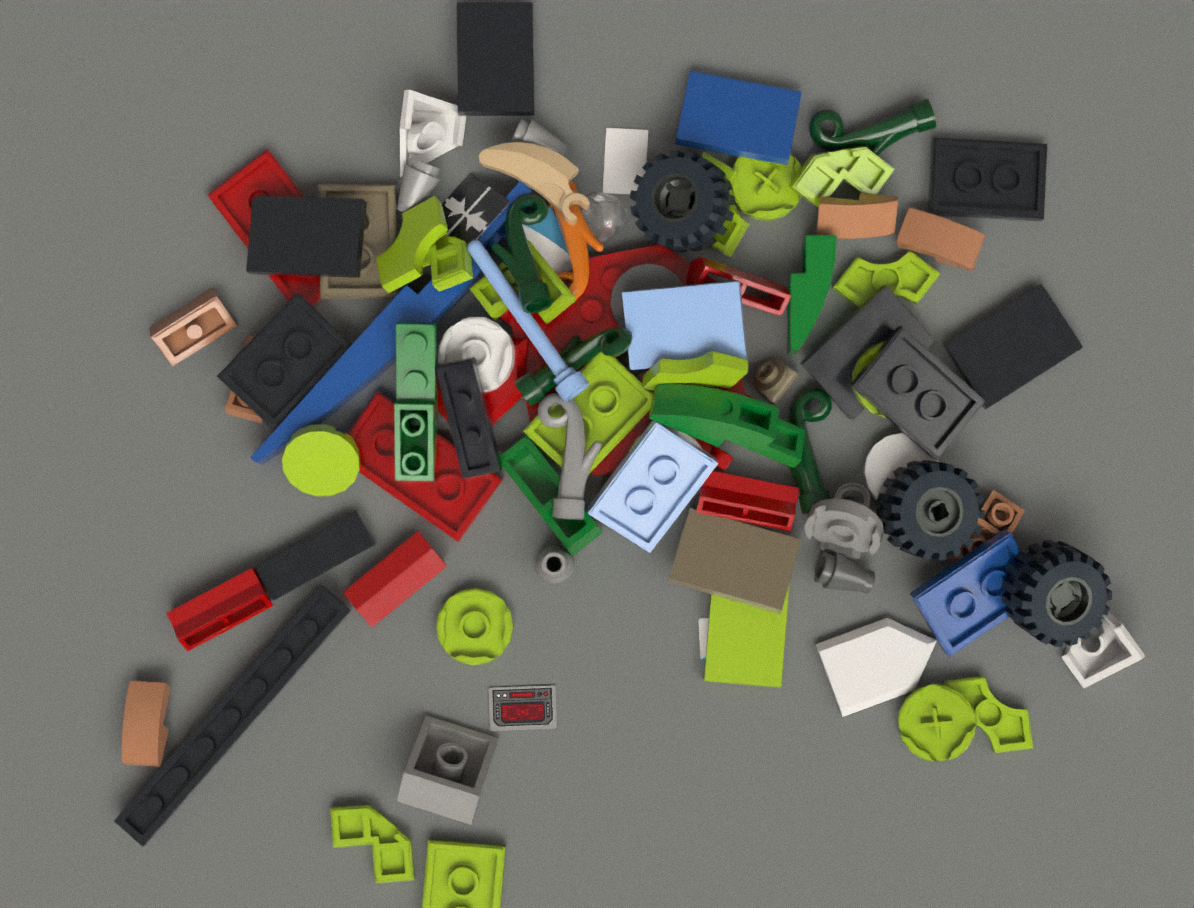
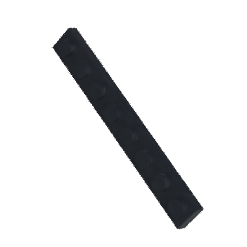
[114,585,352,847]

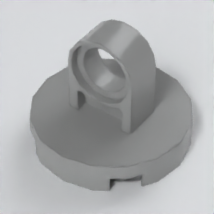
[804,483,884,559]

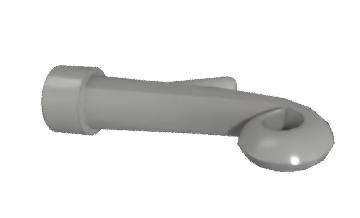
[538,393,602,520]

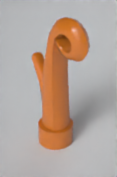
[549,181,604,299]

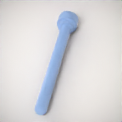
[467,240,590,402]

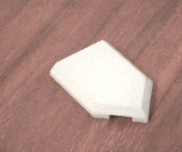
[815,618,937,717]

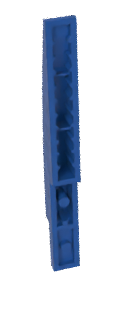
[251,181,532,465]

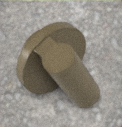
[754,359,798,405]

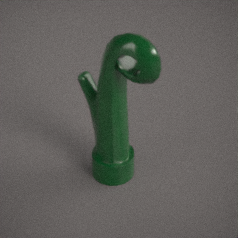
[809,99,936,156]
[491,194,553,313]
[514,326,633,407]
[788,388,832,515]

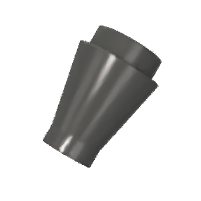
[814,551,875,594]

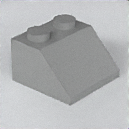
[397,715,499,825]

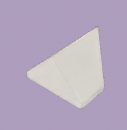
[400,90,466,177]
[1061,612,1145,688]

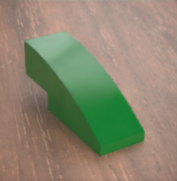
[787,235,837,355]
[500,435,602,556]

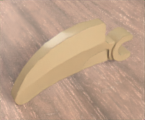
[478,142,590,225]

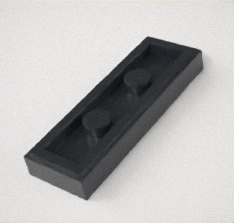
[435,357,502,479]
[255,511,375,601]

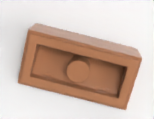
[149,288,237,366]

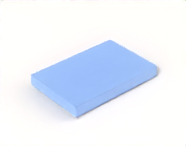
[622,280,748,370]
[586,420,718,553]

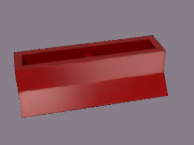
[686,256,792,316]
[696,471,799,531]
[343,531,447,627]
[166,568,273,651]

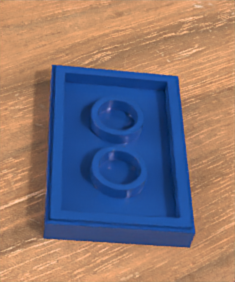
[675,71,802,166]
[909,529,1021,657]

